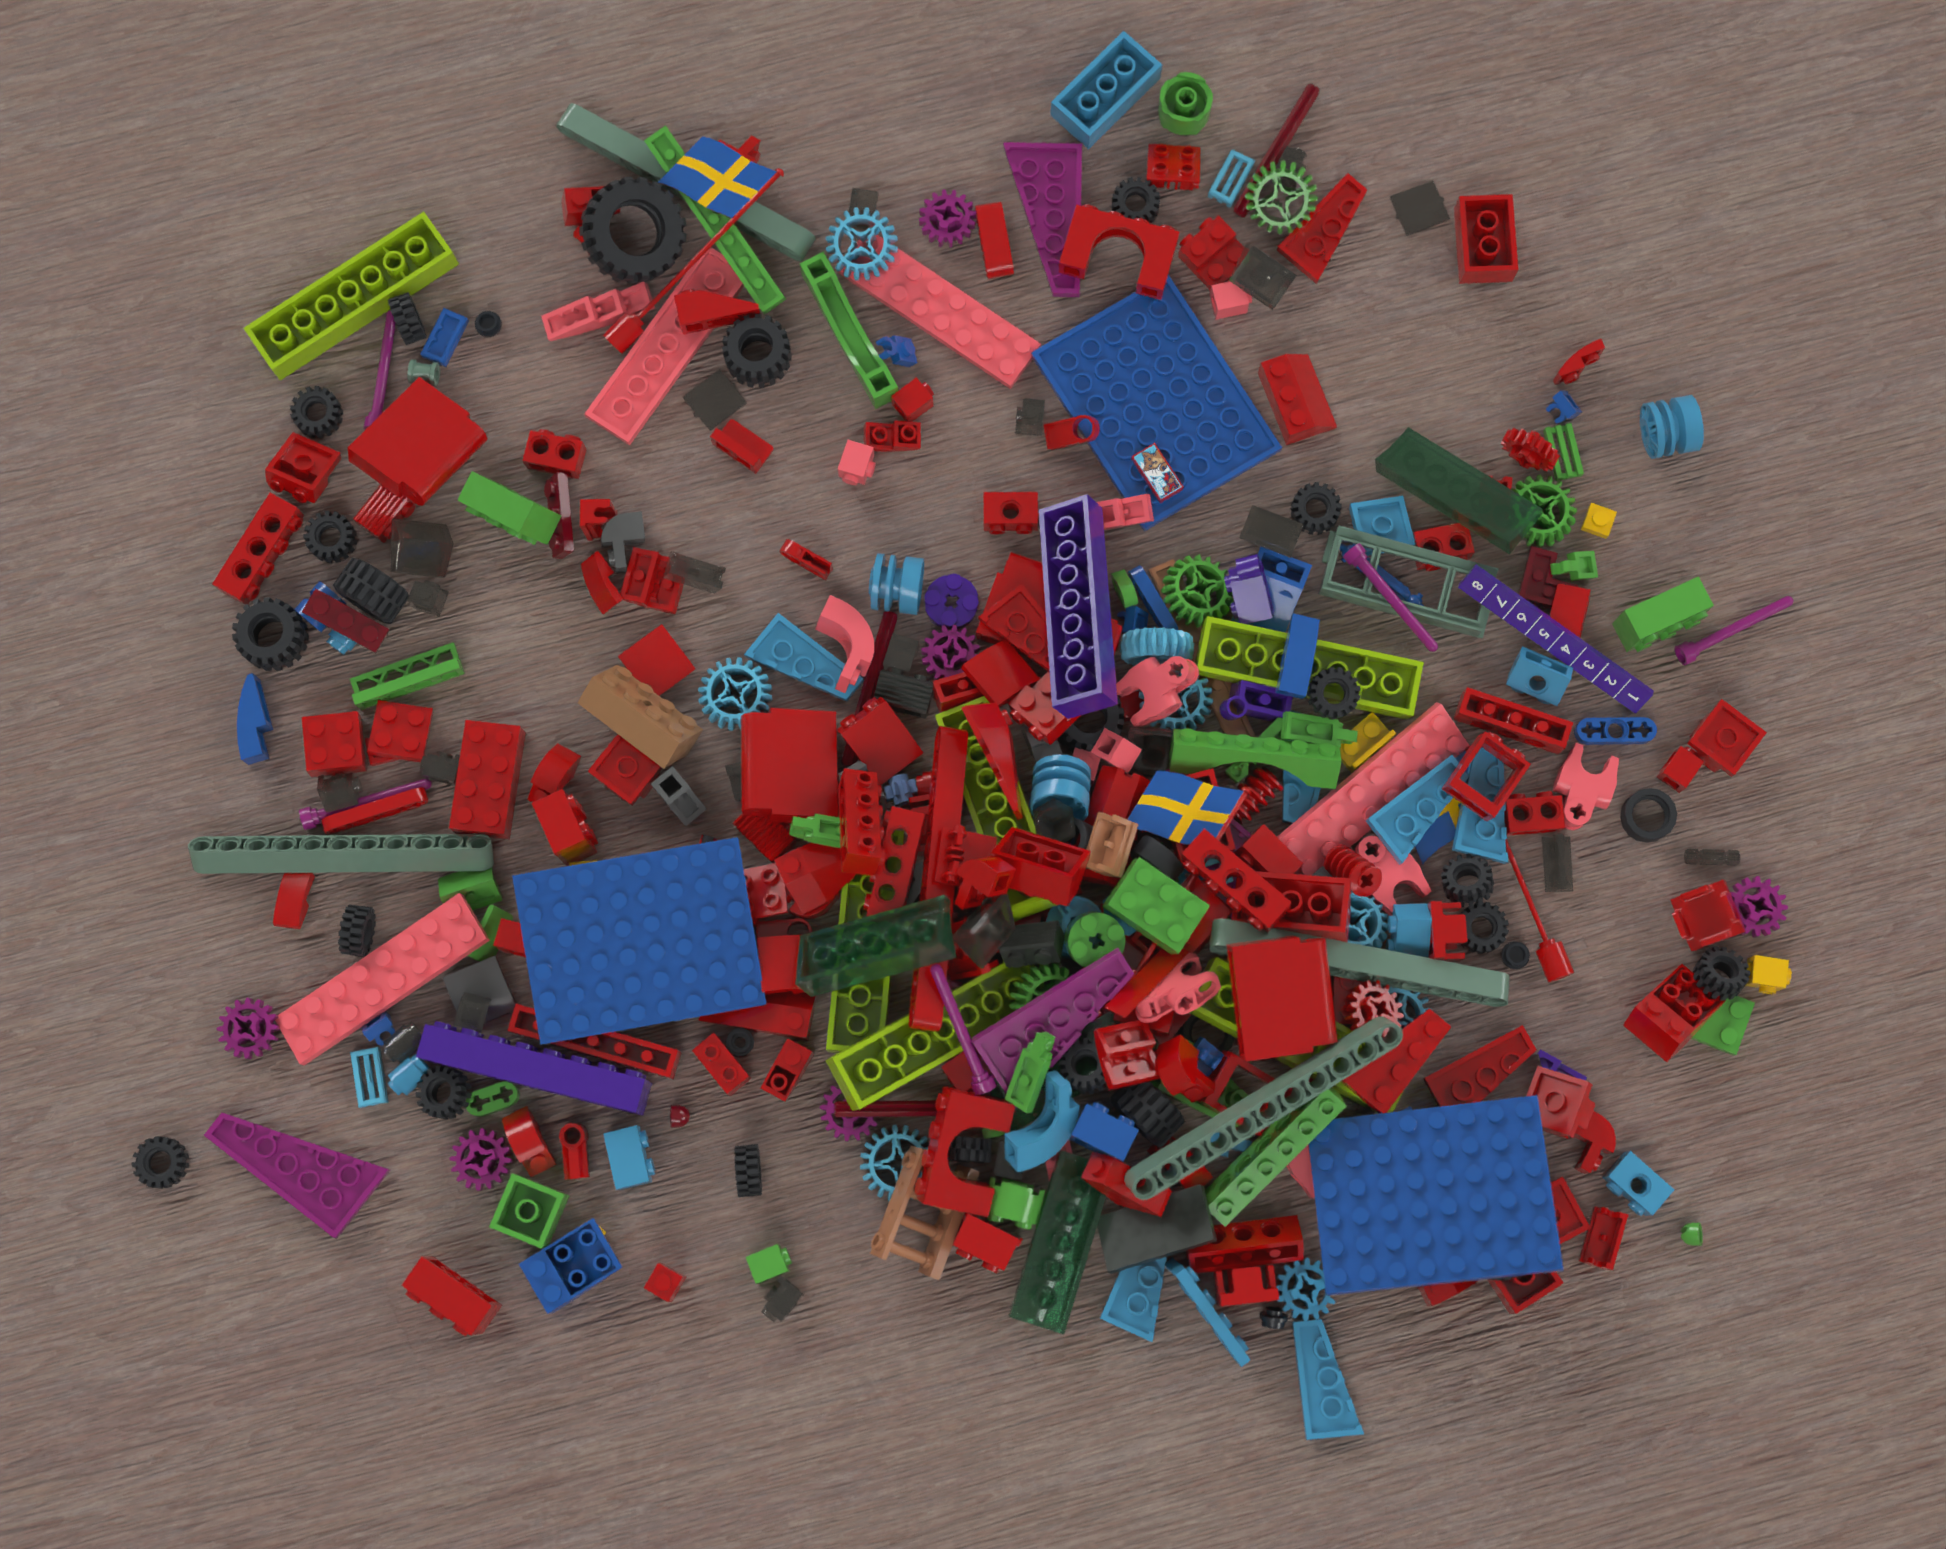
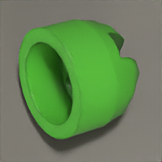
[1681,1222,1703,1246]

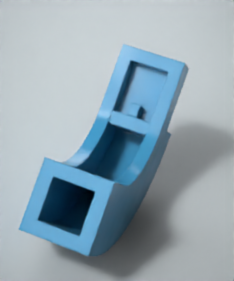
[1005,1070,1079,1172]

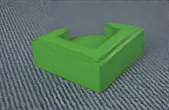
[982,1128,1011,1139]

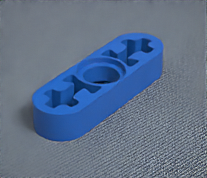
[1127,565,1179,630]
[1574,717,1657,745]

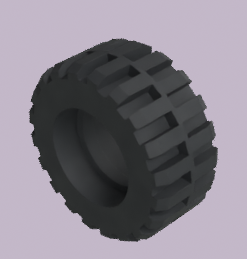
[580,177,687,284]

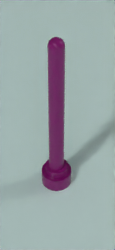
[363,310,396,430]
[1343,543,1438,652]
[1674,596,1794,666]
[299,779,432,831]
[931,964,996,1095]

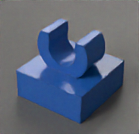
[1546,391,1582,423]
[1117,606,1149,634]
[361,1011,396,1046]
[1193,1037,1224,1077]

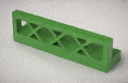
[350,642,465,711]

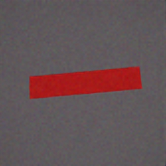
[1104,948,1190,1018]

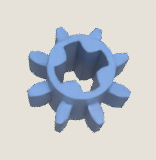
[884,774,918,807]

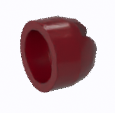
[670,1105,690,1128]

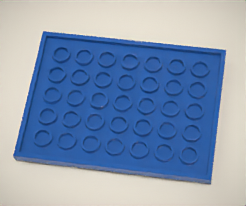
[1031,275,1282,532]
[512,837,766,1044]
[1309,1095,1564,1296]

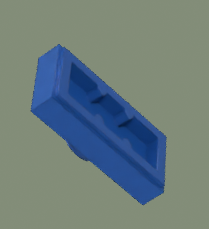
[420,308,469,367]

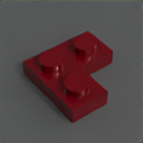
[1518,546,1578,609]

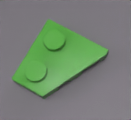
[1691,996,1755,1056]

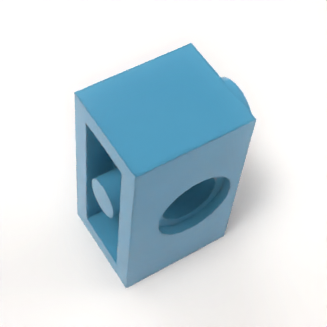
[1506,646,1573,706]
[1602,1151,1674,1216]

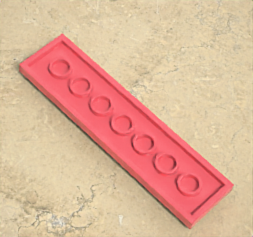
[837,235,1041,389]
[585,247,744,445]
[1277,702,1470,875]
[275,893,490,1066]

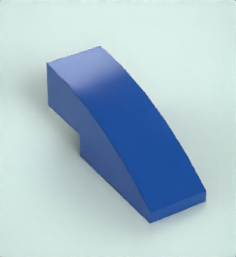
[1275,613,1320,699]
[237,673,273,765]

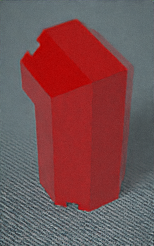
[1074,765,1150,887]

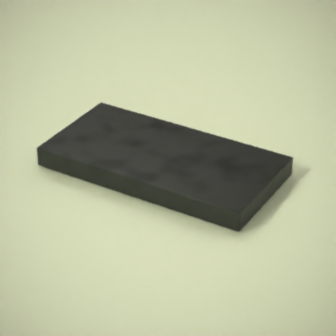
[1095,1184,1217,1274]

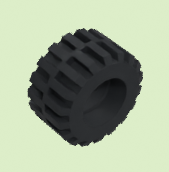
[722,314,792,388]
[333,558,410,624]
[232,597,309,671]
[1059,697,1124,752]
[1110,1081,1185,1147]

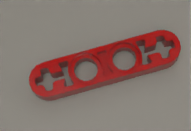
[321,787,429,835]

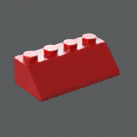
[1232,871,1351,942]

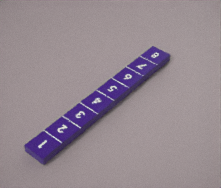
[1458,564,1654,714]

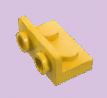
[1340,712,1397,773]

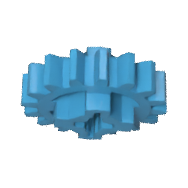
[1276,1258,1336,1321]

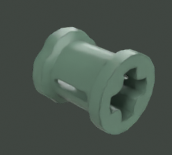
[407,359,440,386]

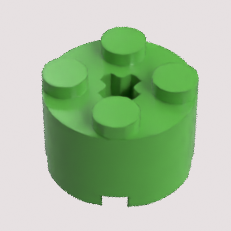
[1158,72,1213,135]
[1064,911,1125,967]
[986,1176,1046,1230]

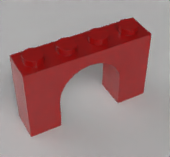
[1058,204,1180,300]
[915,1086,1015,1217]

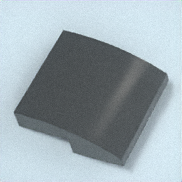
[442,956,516,1029]

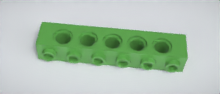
[1205,1087,1346,1227]

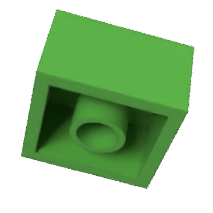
[489,1173,570,1249]

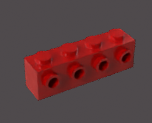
[838,768,885,876]

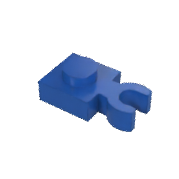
[876,335,917,367]

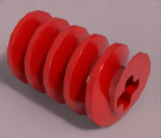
[1233,766,1284,825]
[1324,845,1382,897]

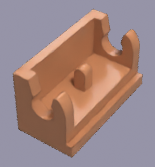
[1086,812,1138,878]

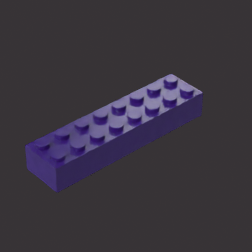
[1039,494,1118,719]
[416,1021,652,1116]

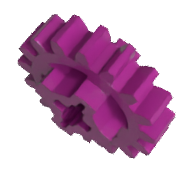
[919,189,976,248]
[921,625,980,680]
[1730,876,1788,938]
[216,997,280,1059]
[820,1085,878,1142]
[449,1128,513,1191]

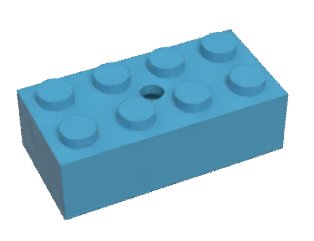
[1050,31,1162,150]

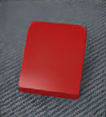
[1117,691,1144,722]

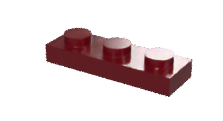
[544,472,574,559]
[302,588,390,654]

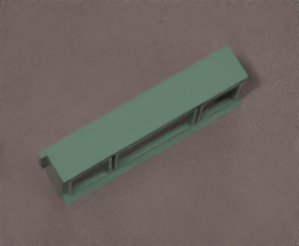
[1319,526,1499,639]

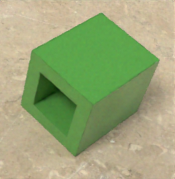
[746,1244,792,1284]

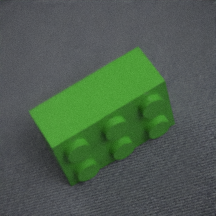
[458,471,561,545]
[1612,576,1714,652]
[1102,857,1210,955]

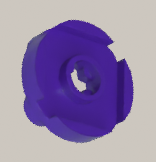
[924,573,979,629]

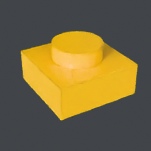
[1581,503,1617,539]

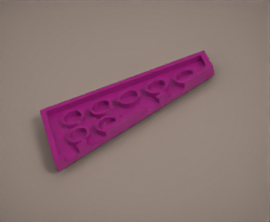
[1003,142,1082,297]
[971,948,1134,1109]
[204,1112,390,1239]

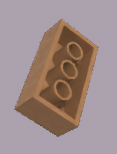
[577,665,703,769]

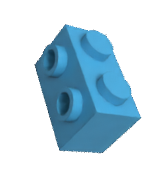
[1386,903,1432,958]
[603,1125,655,1190]

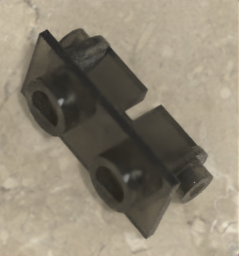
[1542,834,1573,892]

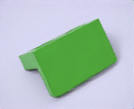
[438,866,502,910]

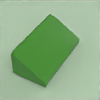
[467,904,513,962]

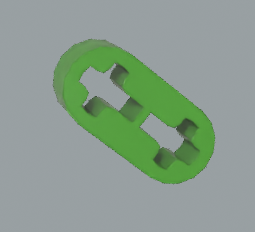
[1111,569,1138,608]
[466,1081,520,1117]

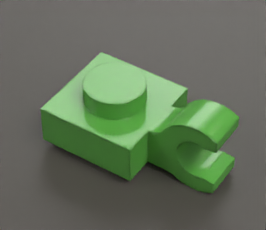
[1550,551,1598,581]

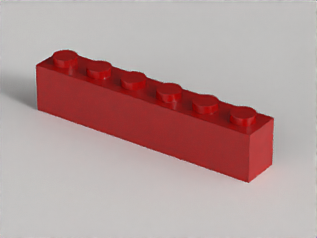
[507,1004,682,1080]

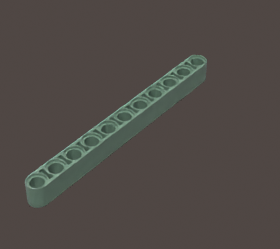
[556,103,816,262]
[188,834,494,874]
[1209,919,1510,1007]
[1124,1017,1403,1200]

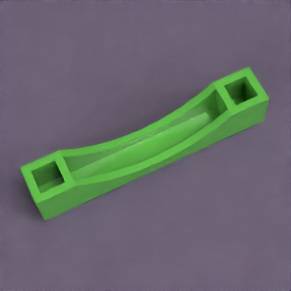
[800,252,898,410]
[1169,728,1342,789]

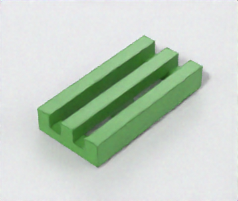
[1543,423,1584,481]

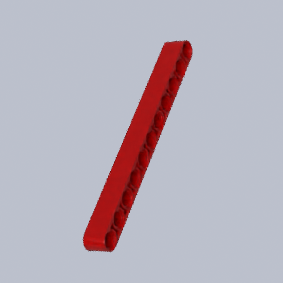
[909,726,968,1032]

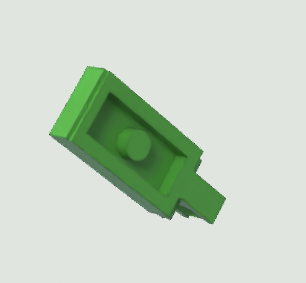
[1281,711,1358,748]
[1225,717,1283,784]
[789,813,840,848]
[1005,1032,1055,1113]

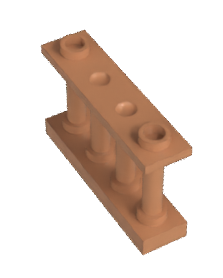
[870,1146,980,1280]

